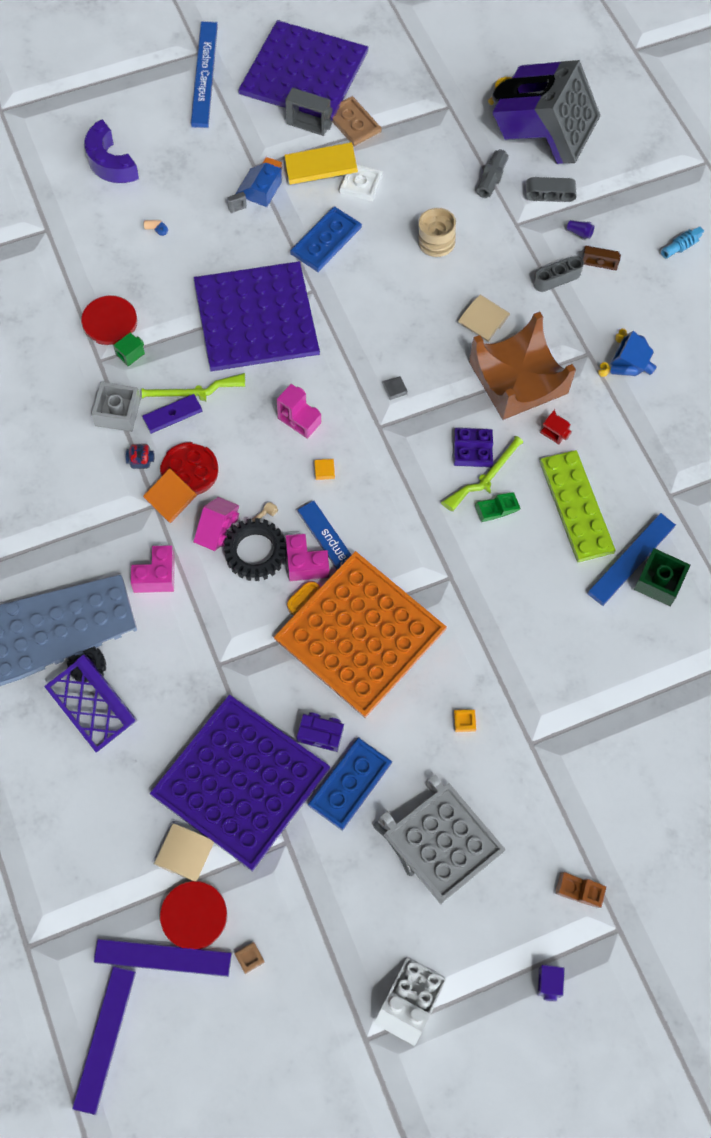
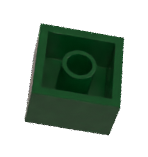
[634,548,691,607]

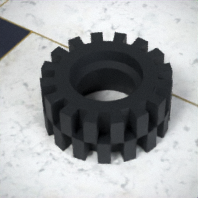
[67,646,107,683]

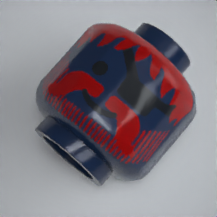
[126,444,155,469]

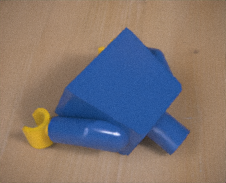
[598,328,657,377]

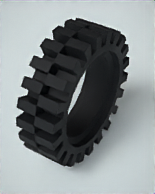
[224,518,286,581]

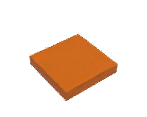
[143,468,197,523]

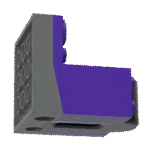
[492,60,601,164]

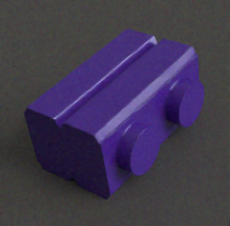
[297,712,344,752]

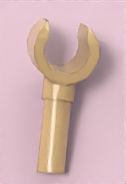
[251,502,278,522]

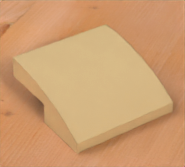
[458,295,510,342]
[154,824,214,881]

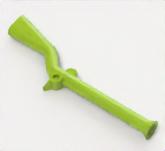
[142,373,245,402]
[441,436,523,512]

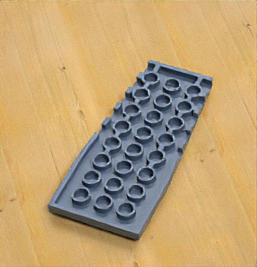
[0,575,137,686]

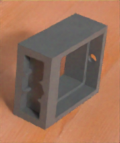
[286,88,332,136]

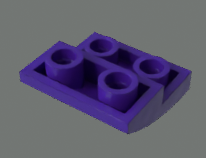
[454,428,493,467]

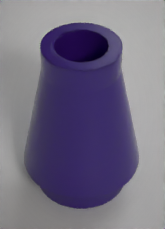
[567,220,595,239]

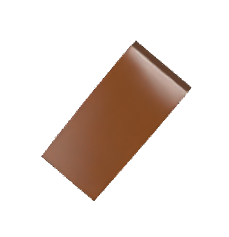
[555,872,607,908]

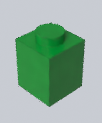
[113,332,145,367]

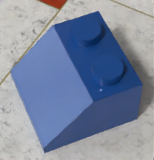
[235,162,282,207]

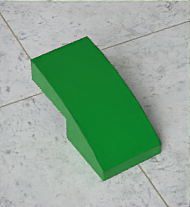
[475,492,521,522]

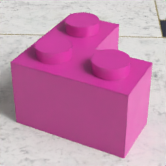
[277,384,321,439]
[193,497,240,551]
[286,534,329,581]
[131,545,175,593]

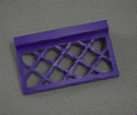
[44,655,138,753]

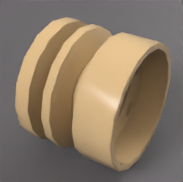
[419,208,456,257]

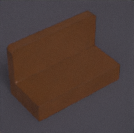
[583,245,621,271]

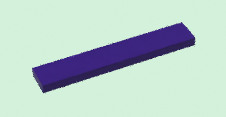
[94,939,232,977]
[72,966,136,1115]

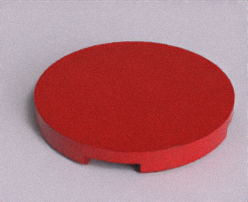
[81,295,138,345]
[160,442,219,495]
[160,881,227,950]

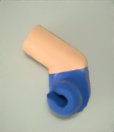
[144,220,168,236]

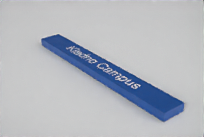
[191,21,218,128]
[298,501,351,570]

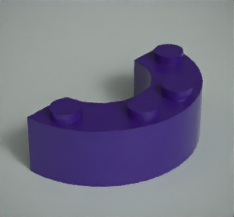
[84,119,139,183]

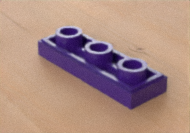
[142,394,203,434]

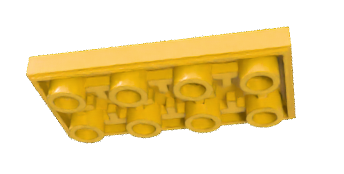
[284,142,358,184]

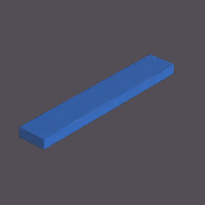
[588,513,676,606]

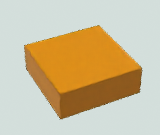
[315,459,335,480]
[454,709,476,732]

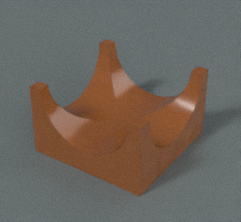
[469,311,576,420]

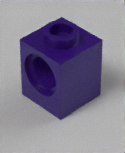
[537,965,565,1001]

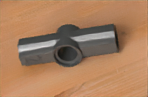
[477,149,509,199]

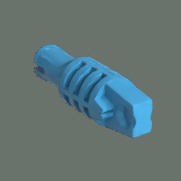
[661,226,704,259]

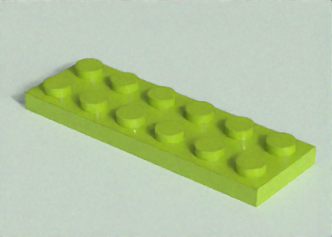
[540,450,616,563]

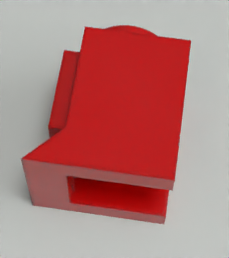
[540,409,572,445]

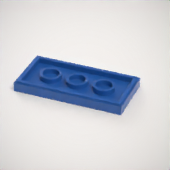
[290,206,362,272]
[308,738,392,831]

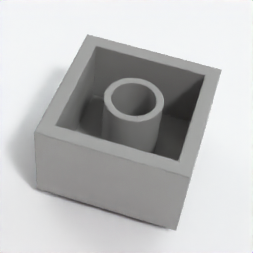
[92,382,141,432]

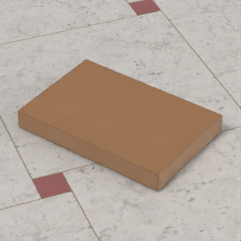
[332,96,382,146]

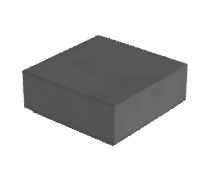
[227,192,247,213]
[383,376,408,400]

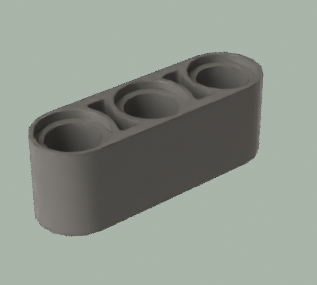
[526,177,577,202]
[534,256,584,292]

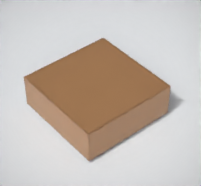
[234,942,265,974]

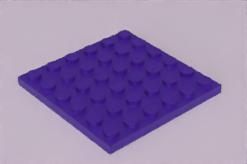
[238,20,368,121]
[194,261,320,372]
[150,694,330,872]

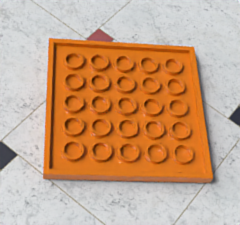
[274,551,447,718]

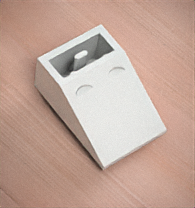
[374,957,447,1046]

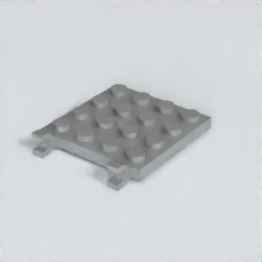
[378,775,506,905]

